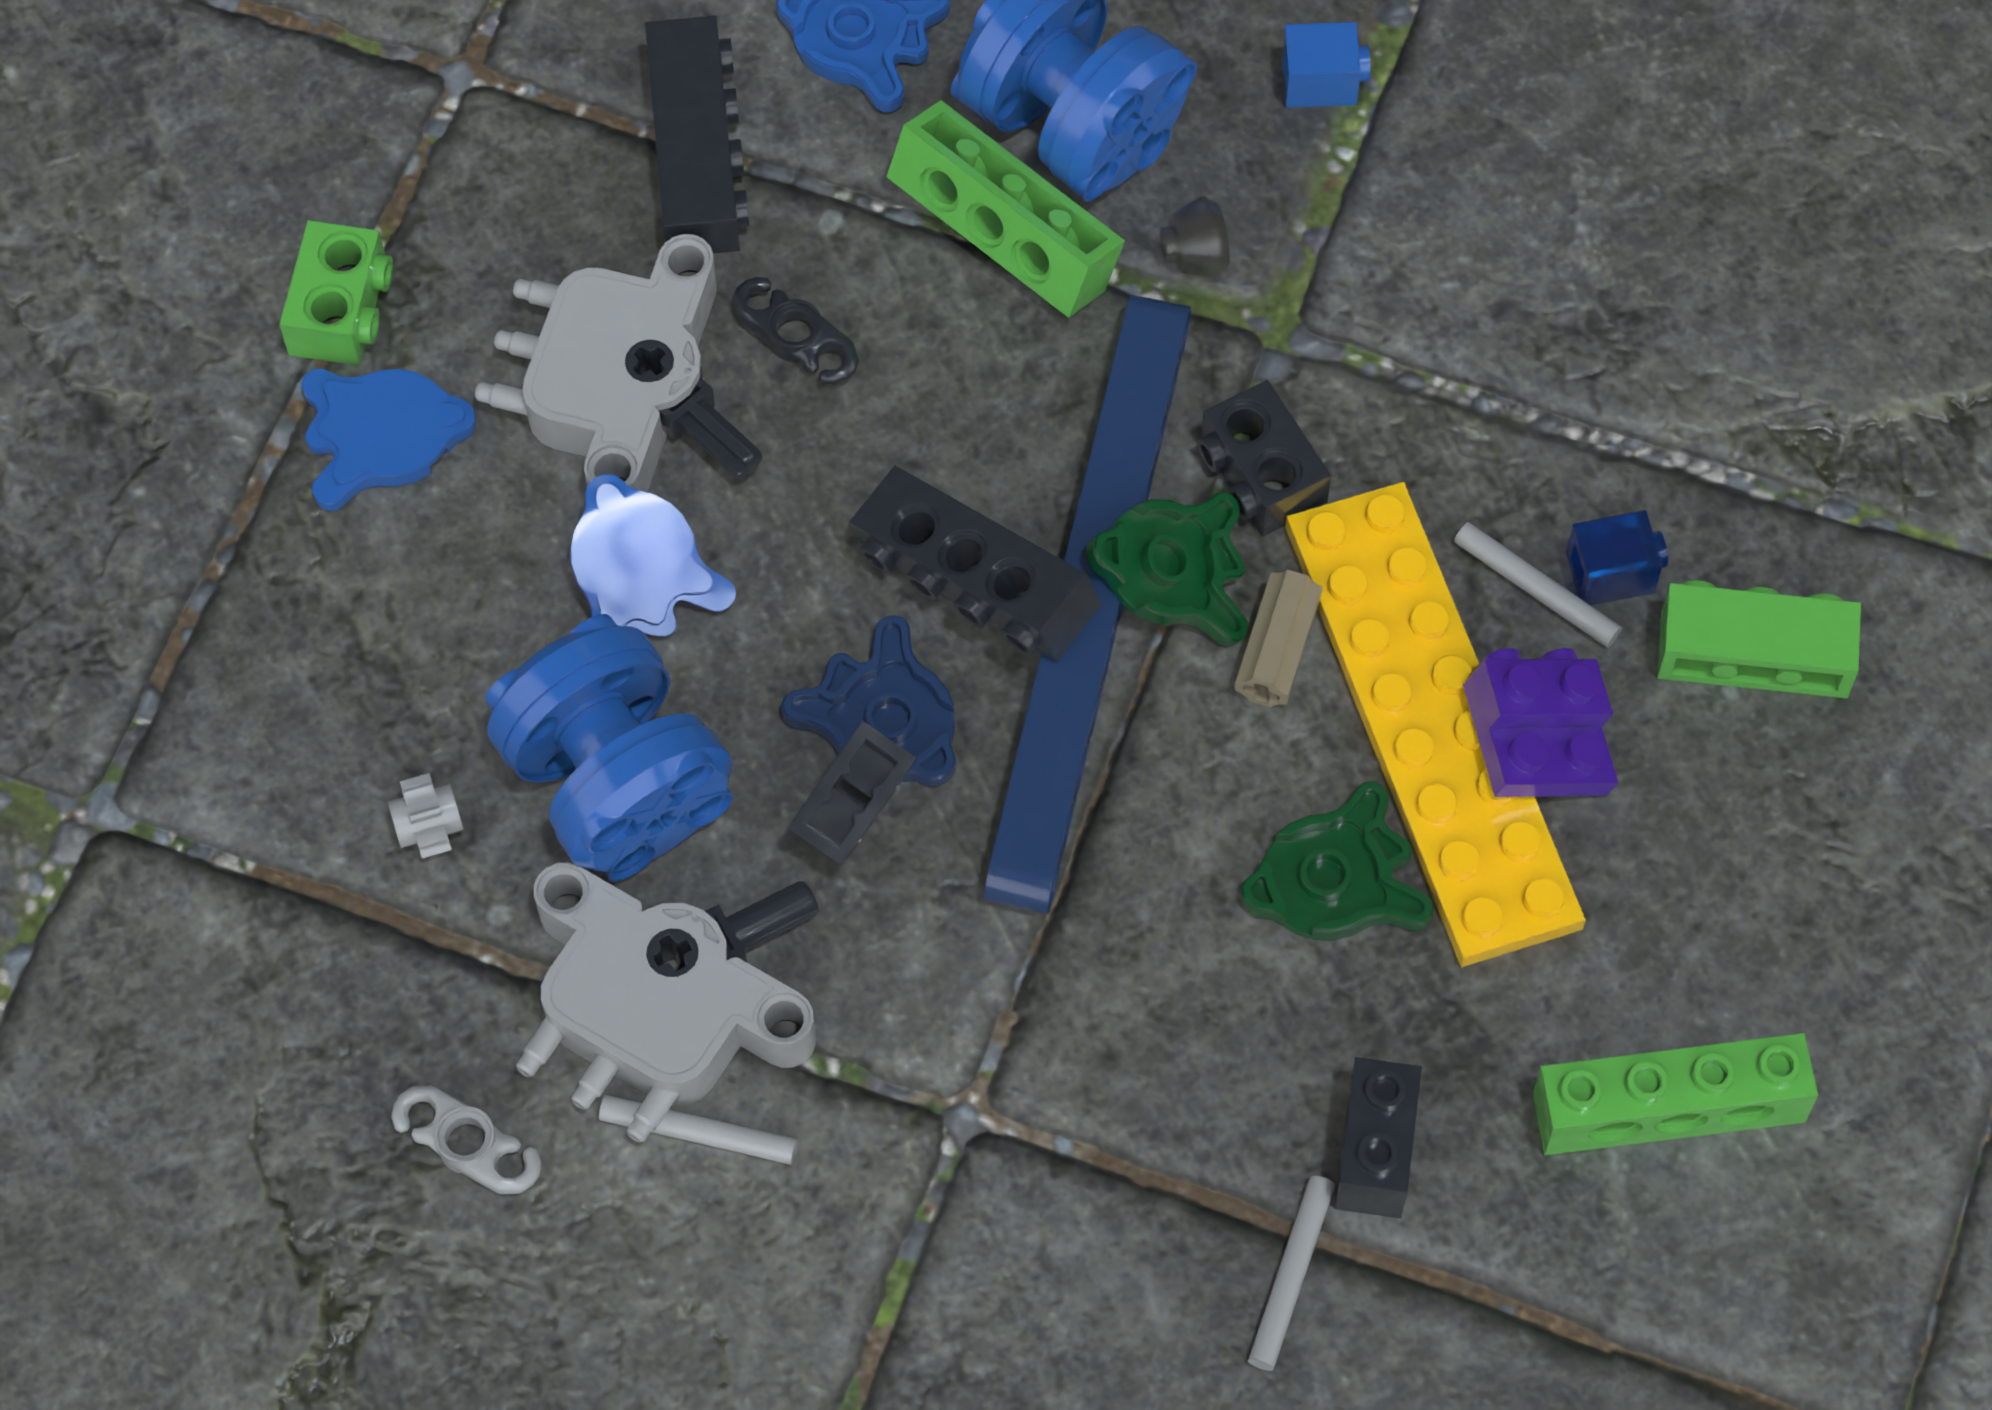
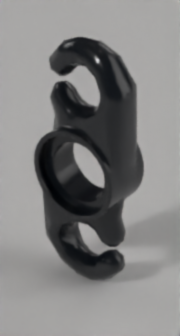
[731,277,859,385]

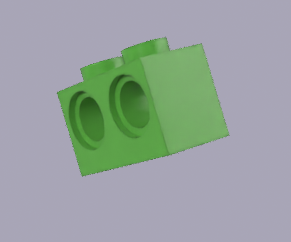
[279,220,393,366]

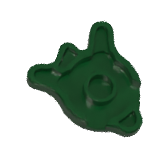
[1086,492,1248,647]
[1241,781,1433,941]

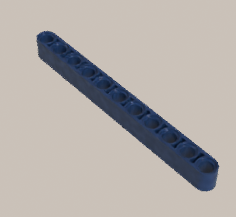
[984,295,1191,914]

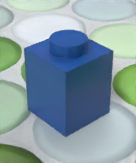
[1282,22,1370,108]

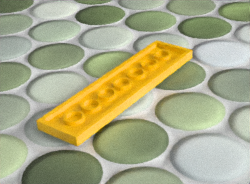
[1285,482,1586,968]

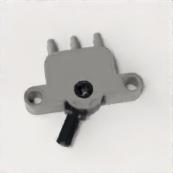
[475,234,763,493]
[516,862,819,1143]

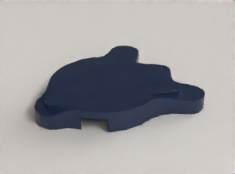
[781,615,956,786]

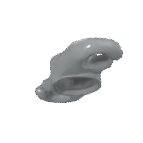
[391,1085,542,1195]

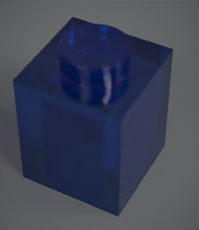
[1566,510,1668,606]

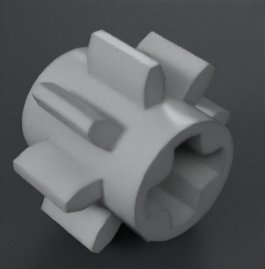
[388,773,464,859]

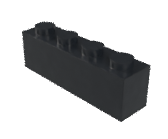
[645,15,750,253]

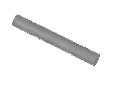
[1454,522,1622,648]
[599,1095,798,1165]
[1248,1176,1335,1371]

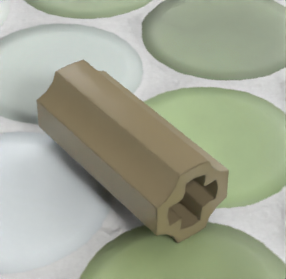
[1234,569,1323,708]

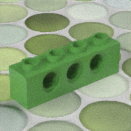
[886,100,1125,318]
[1532,1033,1818,1156]

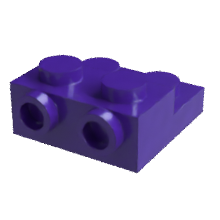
[1463,648,1618,797]

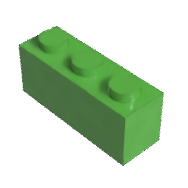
[1657,580,1861,698]

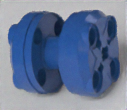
[950,0,1197,202]
[485,614,733,882]

